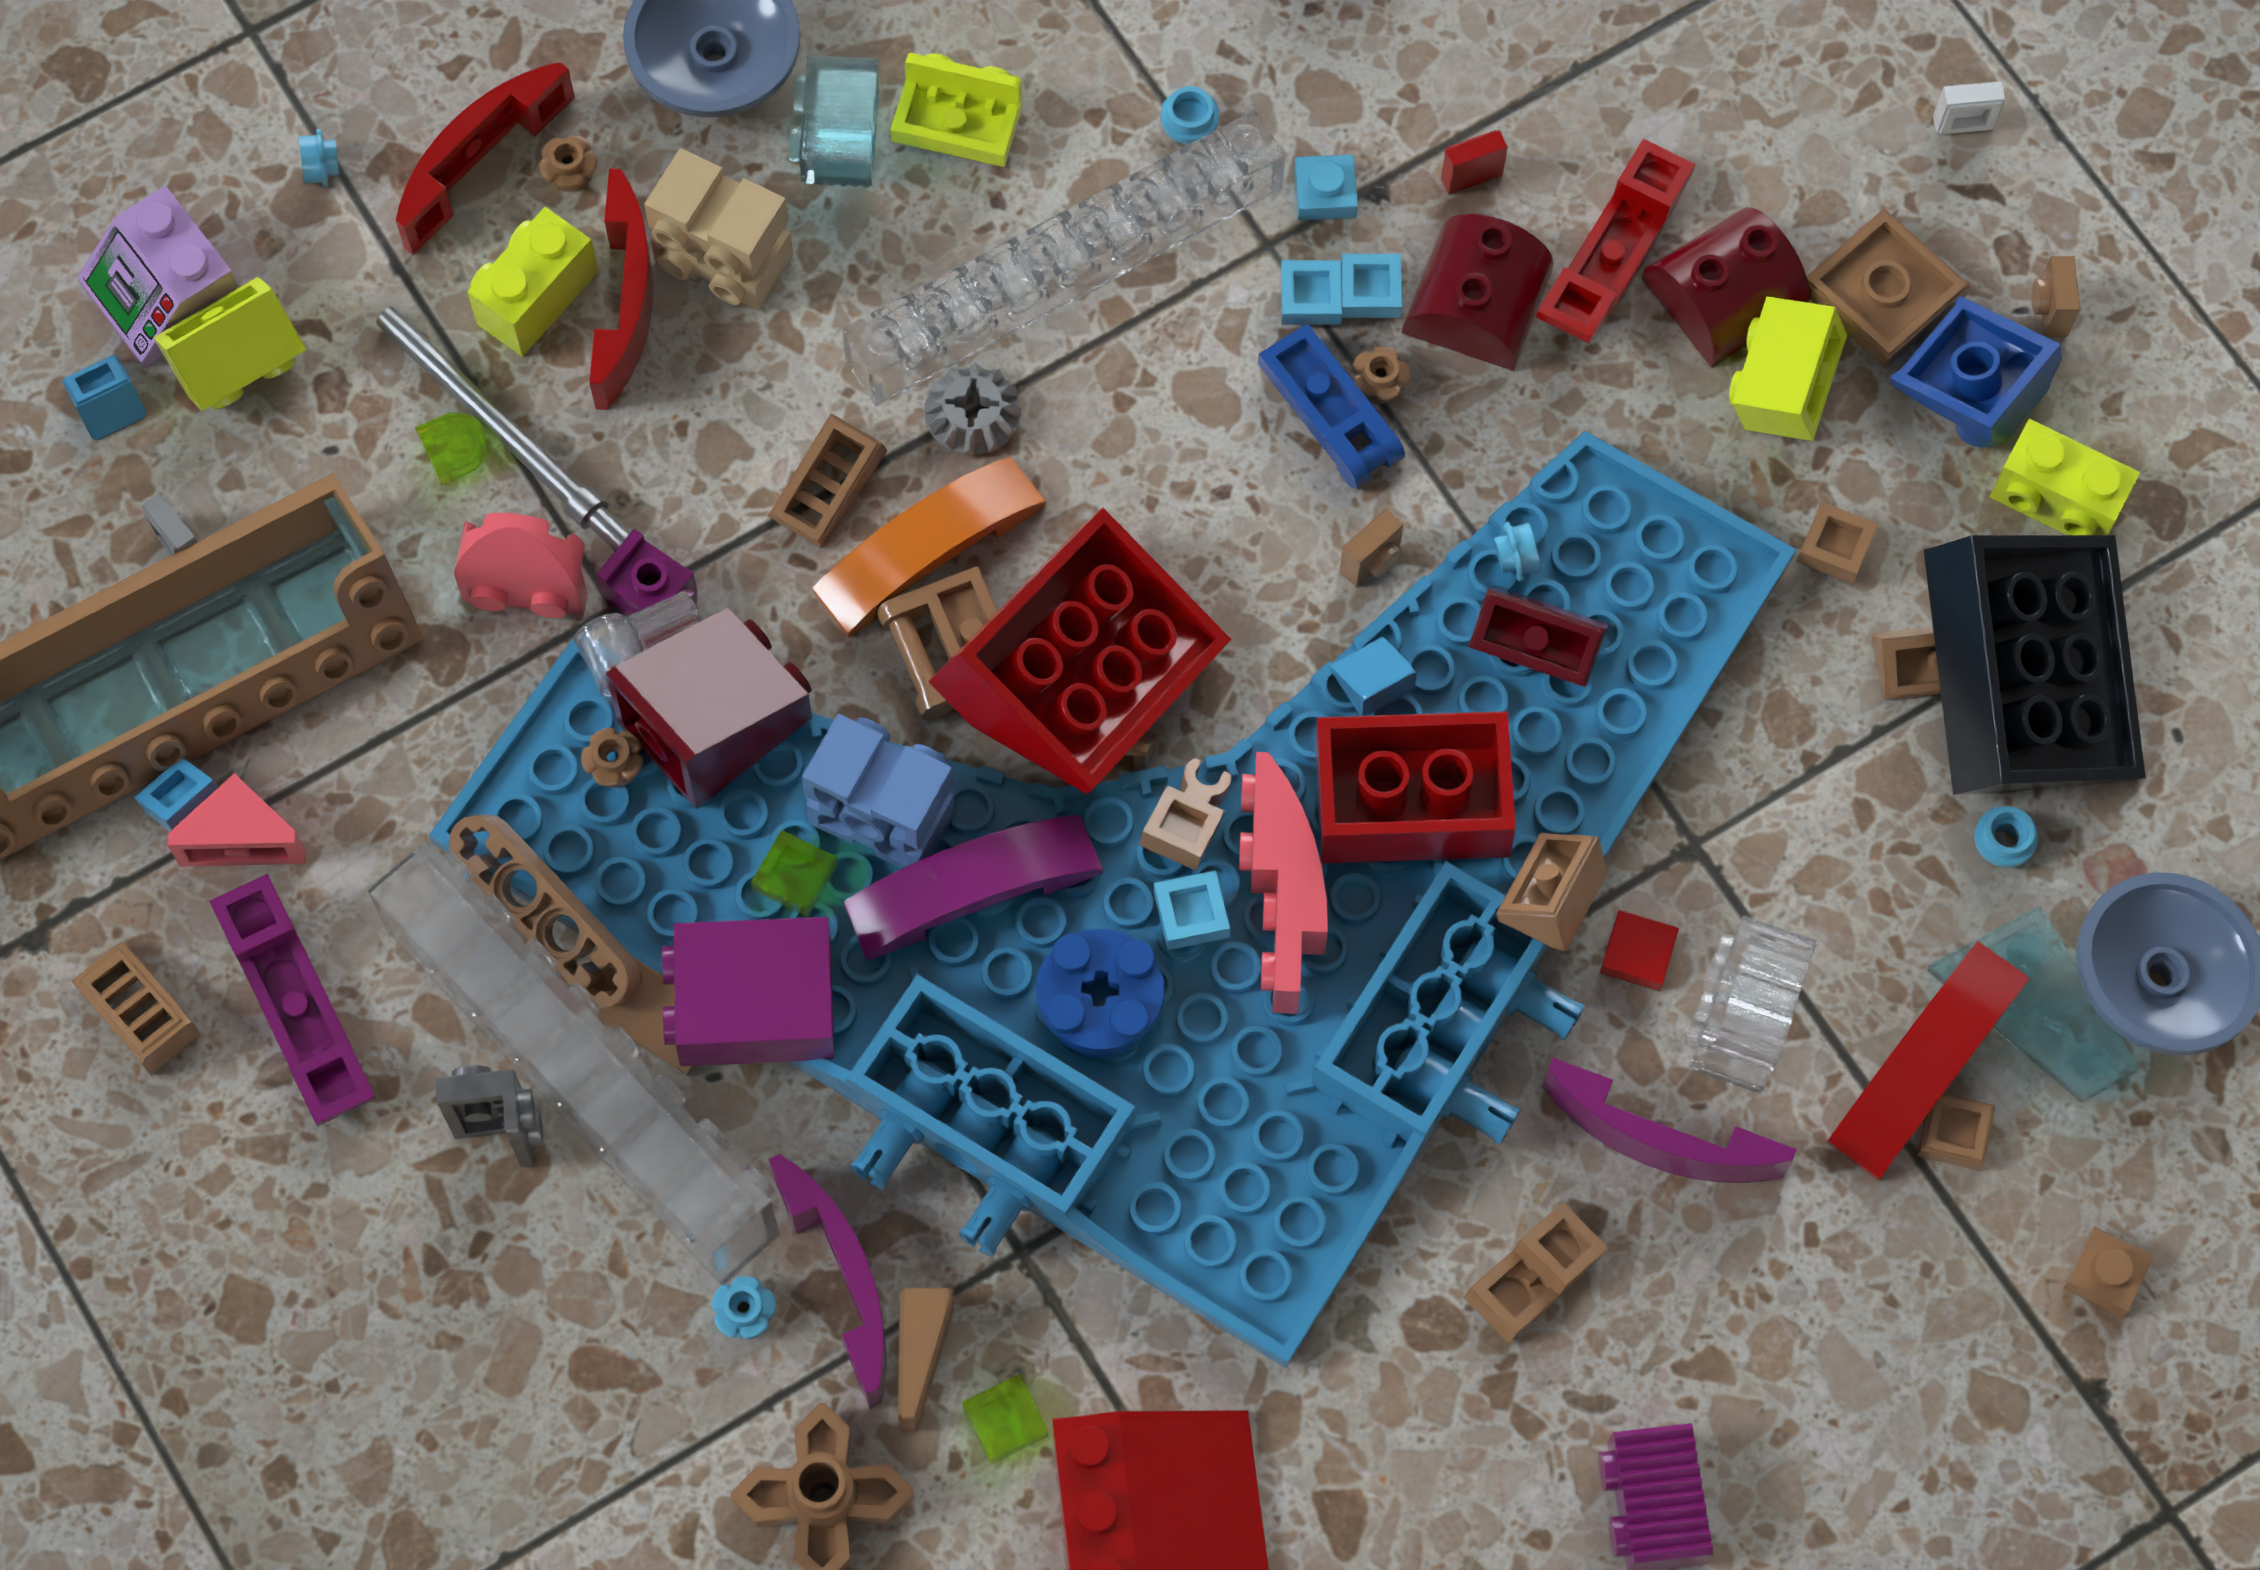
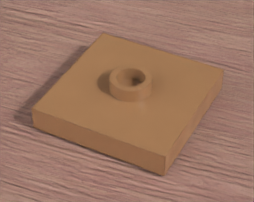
[1807,208,1971,368]

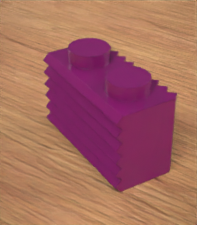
[1598,1423,1713,1570]

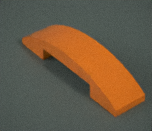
[813,457,1046,638]

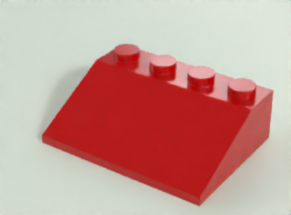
[928,507,1232,794]
[1052,1410,1269,1570]

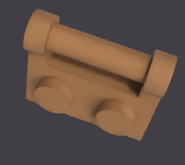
[876,566,997,720]

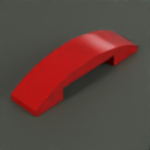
[395,62,575,255]
[1536,138,1696,344]
[589,168,654,410]
[1826,941,2030,1181]

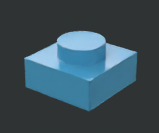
[134,758,219,831]

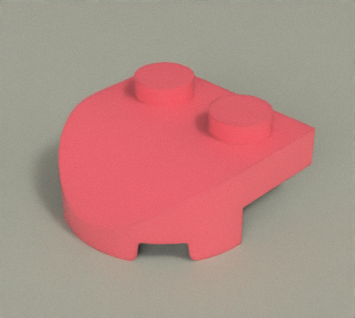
[454,513,588,618]

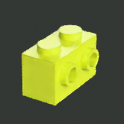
[467,207,599,357]
[153,277,307,411]
[1729,297,1847,441]
[1989,419,2140,535]

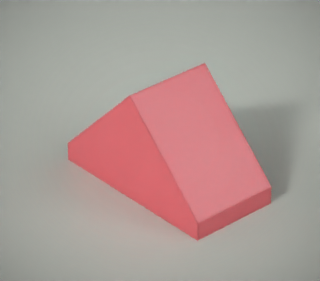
[167,773,306,867]

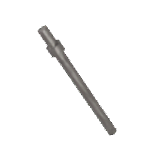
[376,307,630,551]

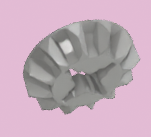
[924,362,1021,455]

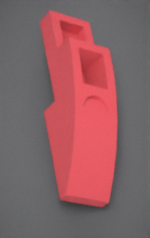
[1239,752,1328,1014]

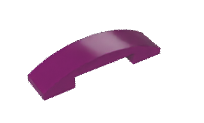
[844,815,1103,961]
[209,873,376,1127]
[1542,1057,1797,1183]
[768,1154,887,1409]

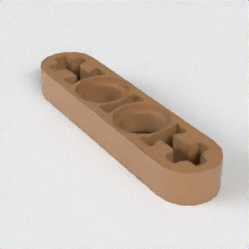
[449,814,641,1008]

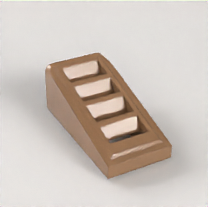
[768,413,888,548]
[72,941,201,1075]
[898,1288,954,1432]

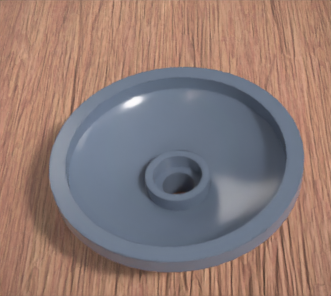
[623,0,800,117]
[2076,872,2260,1056]

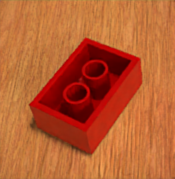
[1315,711,1516,863]

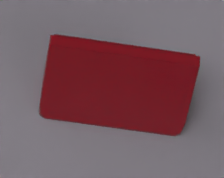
[1468,586,1609,687]

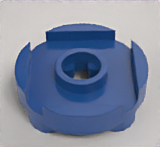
[1036,929,1164,1058]

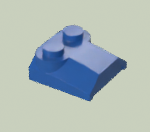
[1890,296,2062,448]

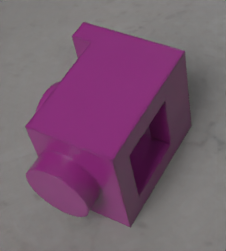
[596,529,698,638]

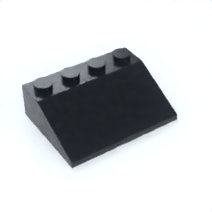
[1924,535,2146,795]

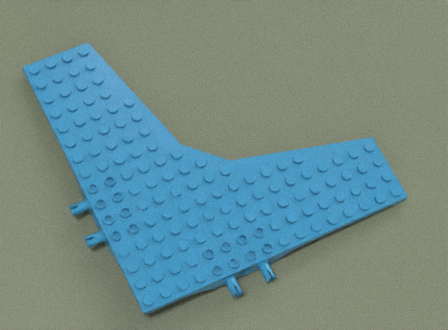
[429,431,1796,1369]

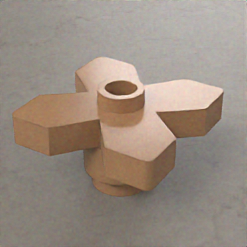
[731,1403,914,1570]

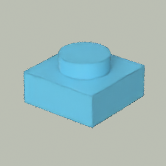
[1294,154,1358,220]
[1341,254,1402,318]
[1280,260,1342,325]
[1154,871,1230,950]

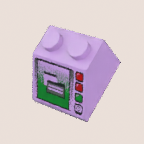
[77,185,238,368]

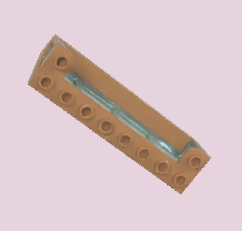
[0,473,425,860]

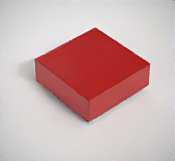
[1441,130,1508,195]
[1599,910,1679,991]

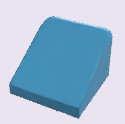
[62,355,146,440]
[1330,637,1417,716]

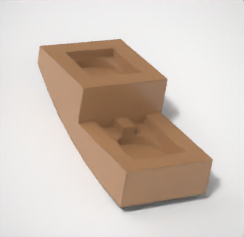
[1464,1202,1609,1344]

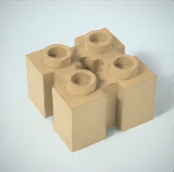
[644,148,793,311]

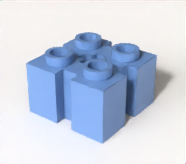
[802,713,955,868]

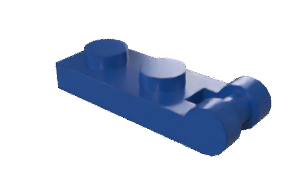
[1258,323,1405,489]

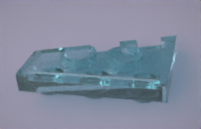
[1928,905,2139,1103]

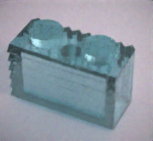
[789,55,880,188]

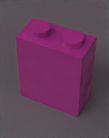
[662,917,834,1066]

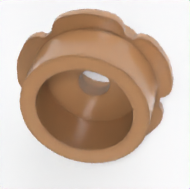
[539,135,597,192]
[1352,347,1411,404]
[581,728,643,788]

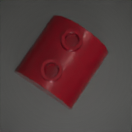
[1641,207,1810,368]
[1402,214,1554,371]

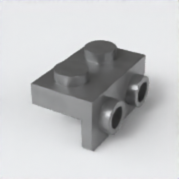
[435,1065,544,1167]

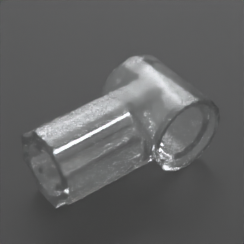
[574,591,702,696]

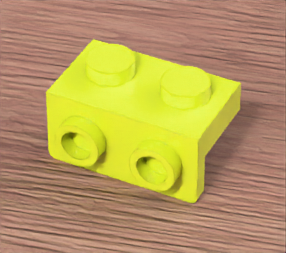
[890,53,1023,167]

